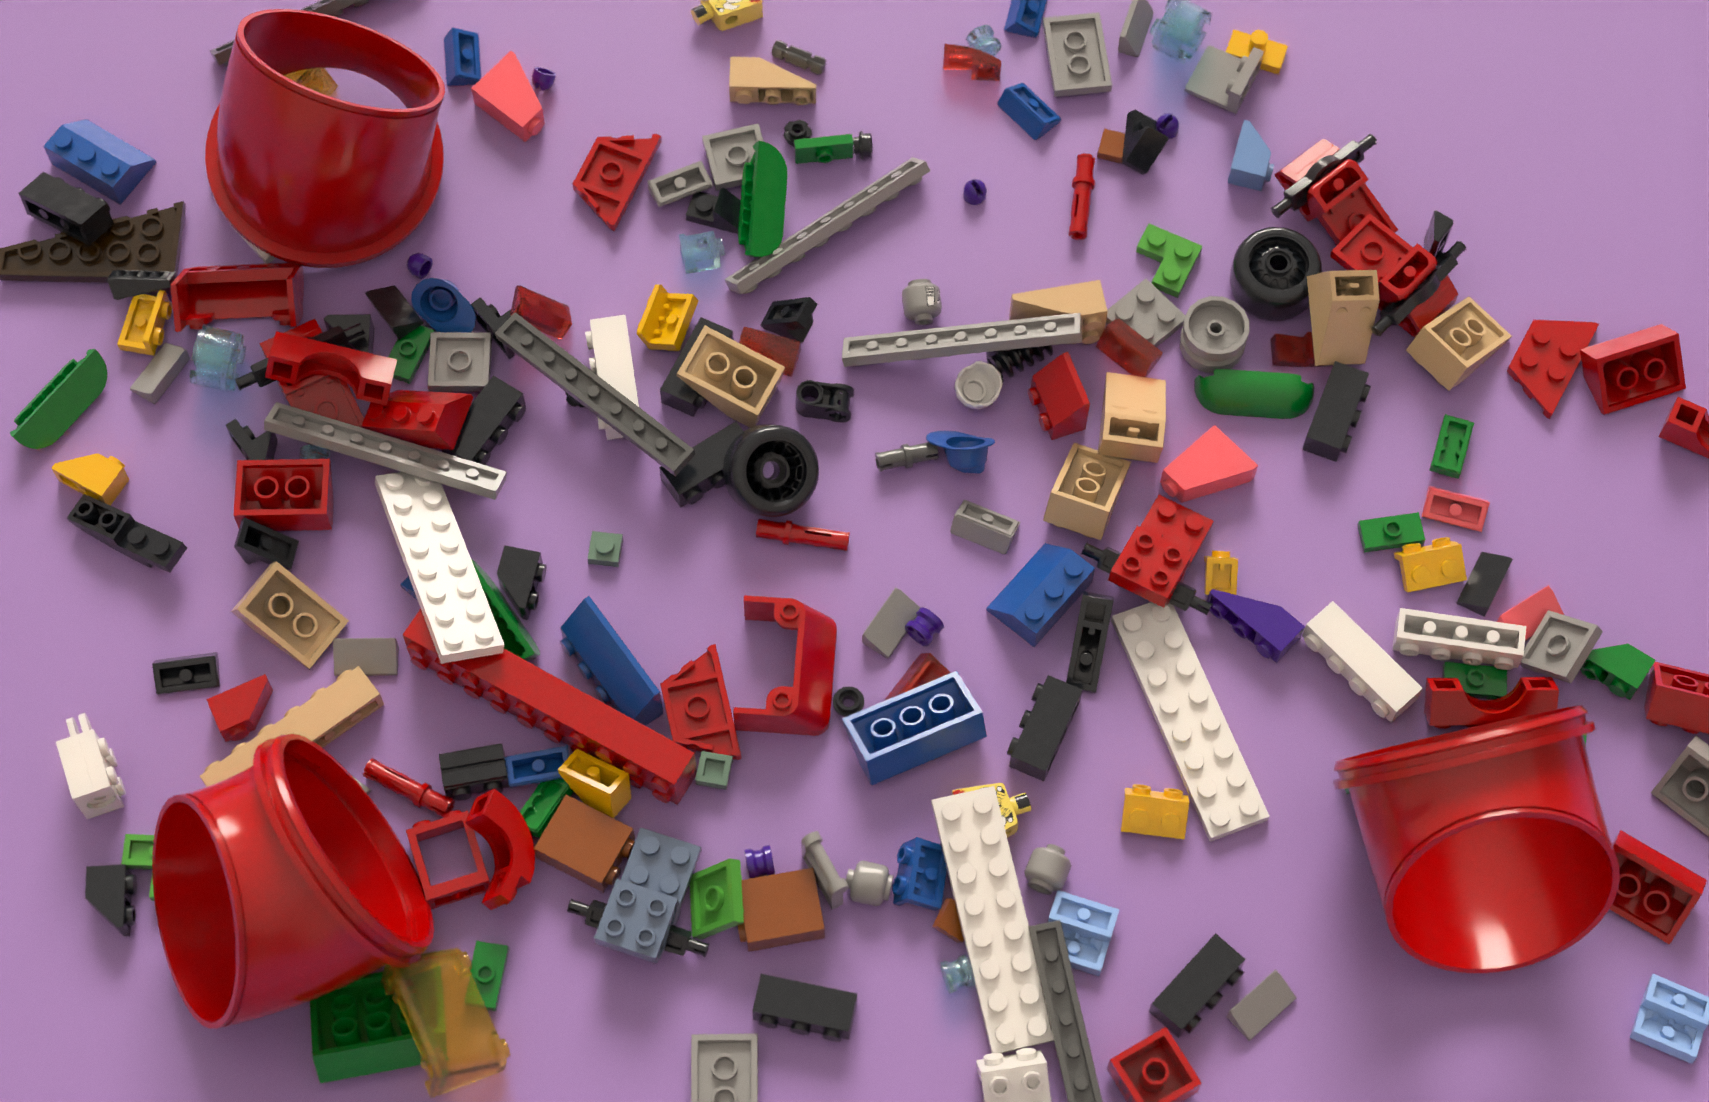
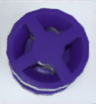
[905,607,944,647]
[744,845,775,879]

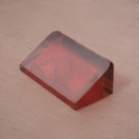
[510,285,572,339]
[1096,318,1163,377]
[739,327,801,377]
[885,653,951,700]

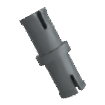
[875,442,939,472]

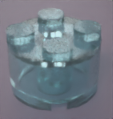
[1150,0,1212,64]
[189,325,246,391]

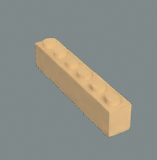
[200,666,384,787]

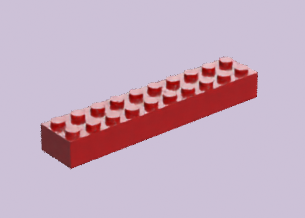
[403,608,697,805]

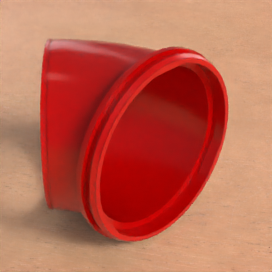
[205,9,445,268]
[1333,705,1620,973]
[152,734,434,1029]

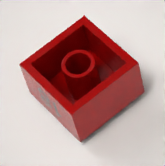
[1107,1027,1202,1102]

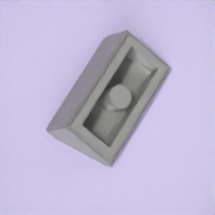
[1118,0,1154,57]
[648,161,713,207]
[130,343,190,404]
[950,500,1020,554]
[862,587,920,658]
[333,638,399,676]
[1227,970,1297,1041]

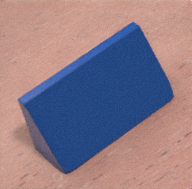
[1004,0,1047,38]
[444,27,481,86]
[997,82,1062,140]
[505,745,570,788]

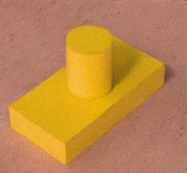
[1226,29,1288,75]

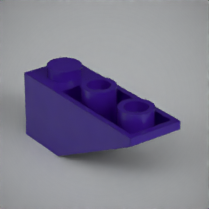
[1207,589,1305,663]

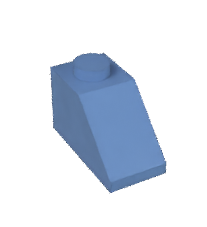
[1227,120,1274,191]

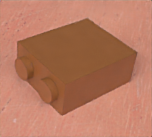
[534,794,635,893]
[737,867,825,952]

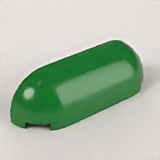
[738,141,788,257]
[10,349,107,449]
[1194,369,1314,419]
[471,559,540,661]

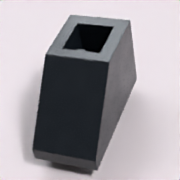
[497,545,547,620]
[85,864,137,936]

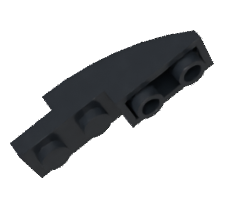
[66,494,187,573]

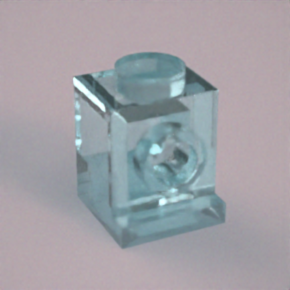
[679,231,725,274]

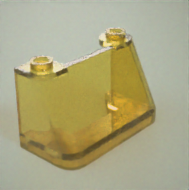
[381,947,510,1098]

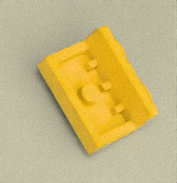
[636,284,699,351]
[117,290,173,356]
[1394,537,1467,592]
[1120,784,1189,839]

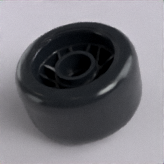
[1230,227,1322,321]
[723,424,819,517]

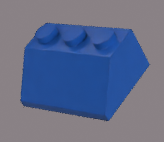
[43,119,157,205]
[986,543,1095,647]

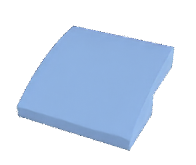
[1048,890,1120,976]
[1629,974,1709,1064]

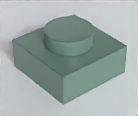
[588,531,623,567]
[695,751,733,790]

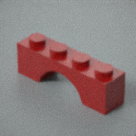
[265,331,397,406]
[1658,397,1709,459]
[1424,677,1559,729]

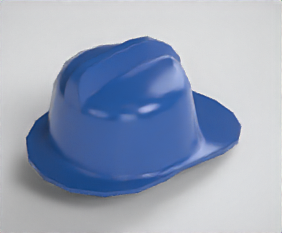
[411,278,476,332]
[926,430,995,474]

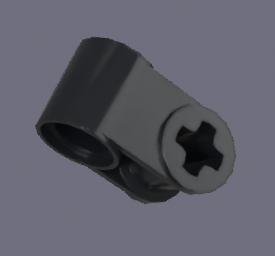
[795,380,855,422]

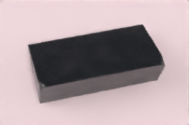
[1424,210,1454,256]
[365,285,424,340]
[1456,552,1513,617]
[152,652,220,694]

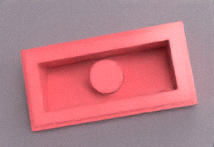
[1421,486,1490,532]
[1497,585,1564,641]

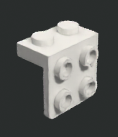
[976,1048,1051,1102]

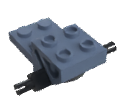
[567,827,710,964]

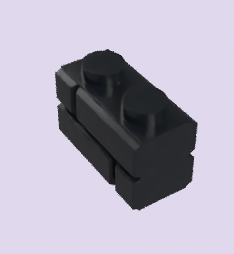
[439,743,509,801]

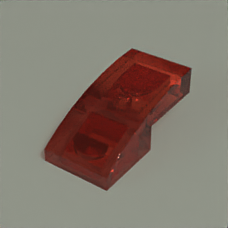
[943,44,1001,81]
[1270,332,1328,367]

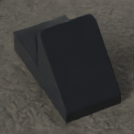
[1122,109,1168,175]
[686,187,741,234]
[471,297,520,359]
[760,297,817,343]
[226,418,278,460]
[234,518,299,570]

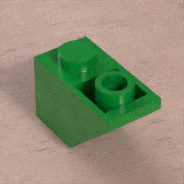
[1580,644,1656,700]

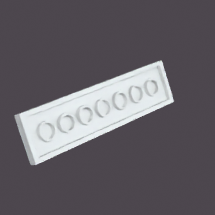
[375,472,504,664]
[1111,602,1270,842]
[931,786,1053,1053]

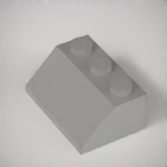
[1651,736,1709,836]

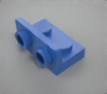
[892,837,947,911]

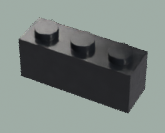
[19,172,114,246]
[660,317,734,417]
[1302,361,1371,462]
[441,375,526,465]
[659,421,744,507]
[1007,675,1083,782]
[1149,933,1246,1038]
[752,974,857,1042]

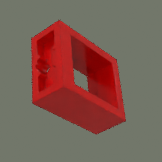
[406,810,490,910]

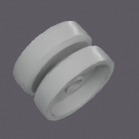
[1180,296,1249,373]

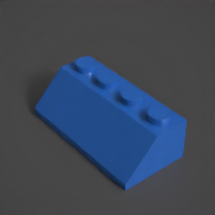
[560,596,663,726]
[842,671,987,785]

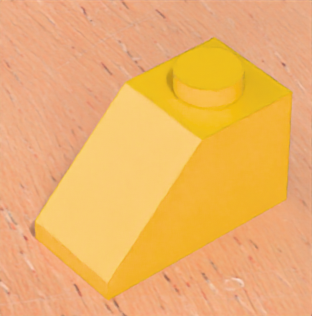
[52,453,130,506]
[558,749,631,818]

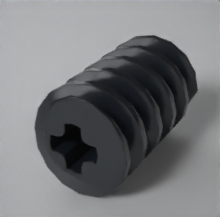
[986,345,1053,382]

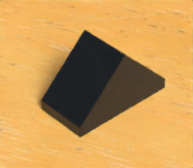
[323,314,375,354]

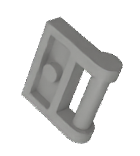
[801,831,849,910]

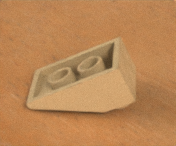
[1009,280,1108,344]
[1406,296,1512,391]
[676,326,785,428]
[1043,443,1131,540]
[231,561,349,669]

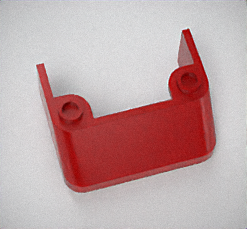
[170,262,304,332]
[733,595,837,736]

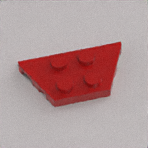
[572,134,662,231]
[1507,320,1599,419]
[660,644,742,760]

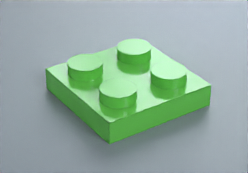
[690,858,744,939]

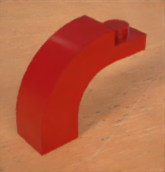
[465,789,535,910]

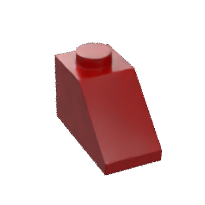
[206,674,273,742]

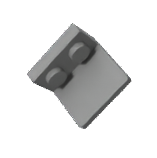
[1185,46,1264,114]

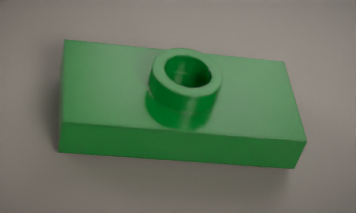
[794,134,853,164]
[388,325,435,384]
[1429,414,1474,479]
[1357,512,1426,553]
[1442,662,1507,700]
[520,779,574,839]
[463,941,509,1011]

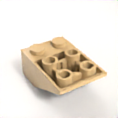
[1307,270,1380,366]
[1098,372,1166,463]

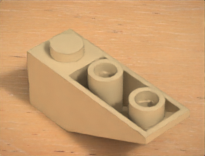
[729,57,816,105]

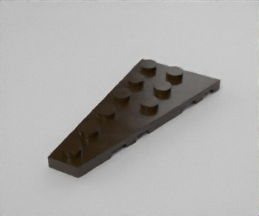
[0,201,186,283]

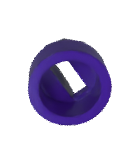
[532,67,556,91]
[1156,113,1179,139]
[963,179,987,205]
[407,253,433,279]

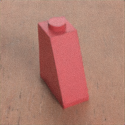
[471,51,545,142]
[1160,425,1258,503]

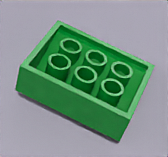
[310,961,452,1084]

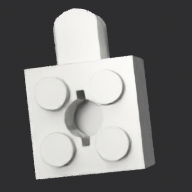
[56,713,126,819]

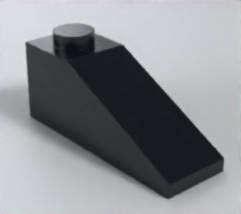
[1066,591,1114,692]

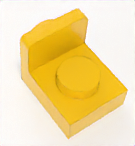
[1204,550,1238,595]

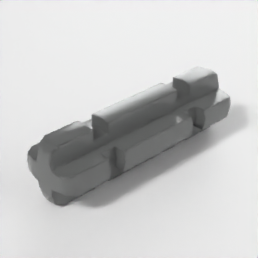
[772,40,826,74]

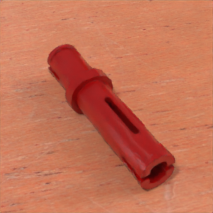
[1069,153,1095,240]
[756,519,850,551]
[363,758,455,817]

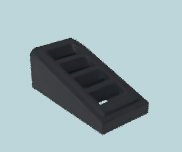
[107,270,177,300]

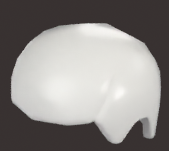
[954,361,1003,410]

